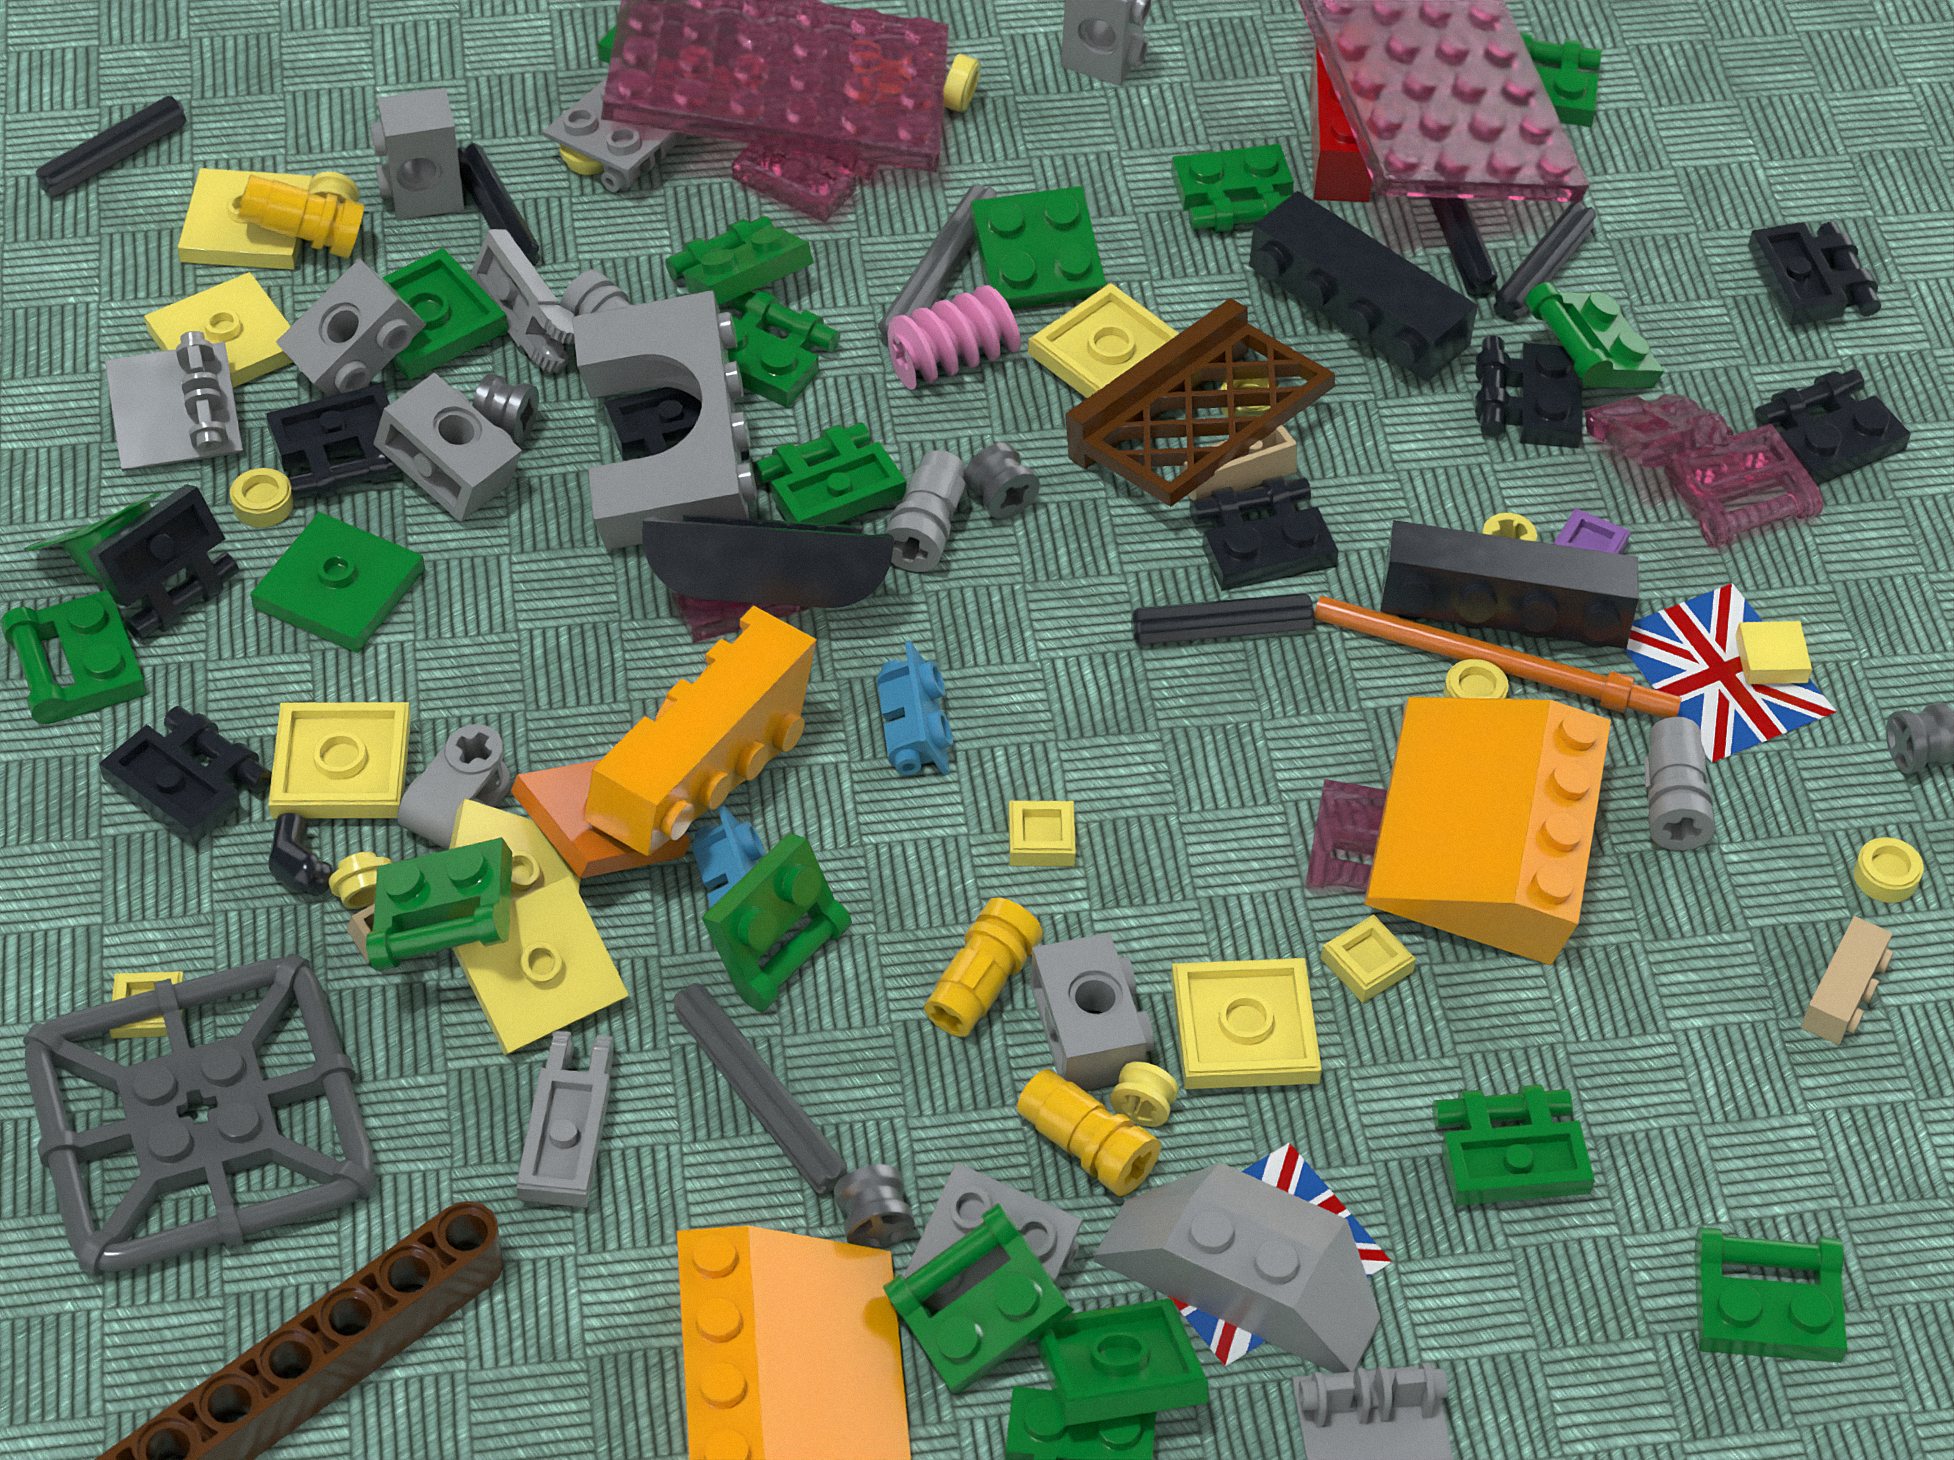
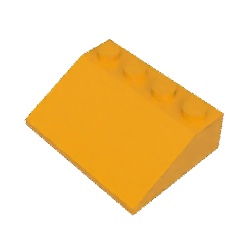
[1364,697,1611,965]
[677,1225,911,1460]

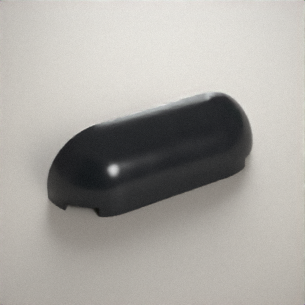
[642,515,894,608]

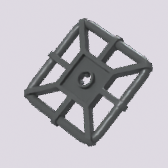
[23,954,376,1277]

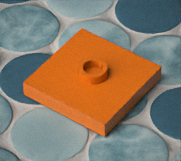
[510,759,691,879]

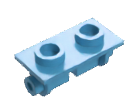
[876,641,953,776]
[692,804,783,937]

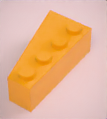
[584,605,817,857]

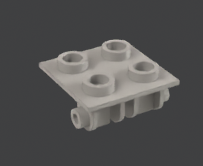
[542,72,700,192]
[105,331,243,472]
[904,1162,1083,1351]
[1292,1362,1454,1460]

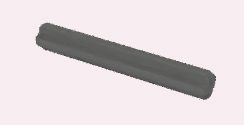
[878,183,997,345]
[673,983,848,1195]

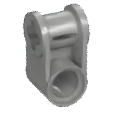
[397,724,511,850]

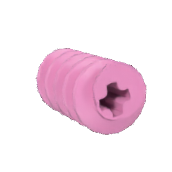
[888,285,1021,390]

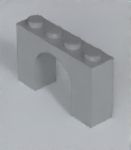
[572,290,757,550]

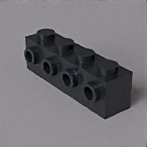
[1249,191,1478,382]
[1380,520,1639,649]

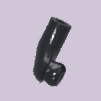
[269,813,334,896]

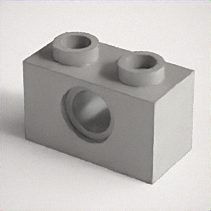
[1061,0,1153,86]
[370,88,464,221]
[276,258,427,397]
[374,372,522,522]
[1030,932,1154,1091]

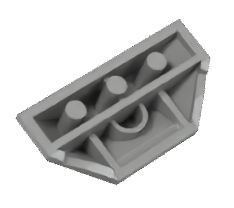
[1094,1162,1381,1373]

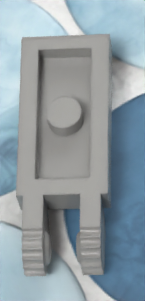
[470,229,575,373]
[516,1031,614,1207]

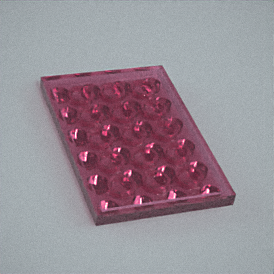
[601,0,949,173]
[1298,0,1590,202]

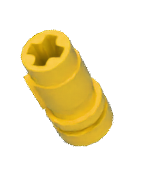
[237,174,364,259]
[924,897,1043,1037]
[1017,1069,1161,1197]

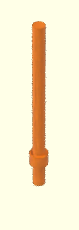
[1314,595,1682,718]

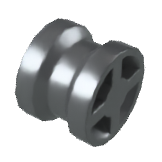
[472,373,539,443]
[964,442,1040,519]
[1886,702,1954,774]
[834,1164,915,1249]

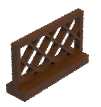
[1065,298,1335,507]

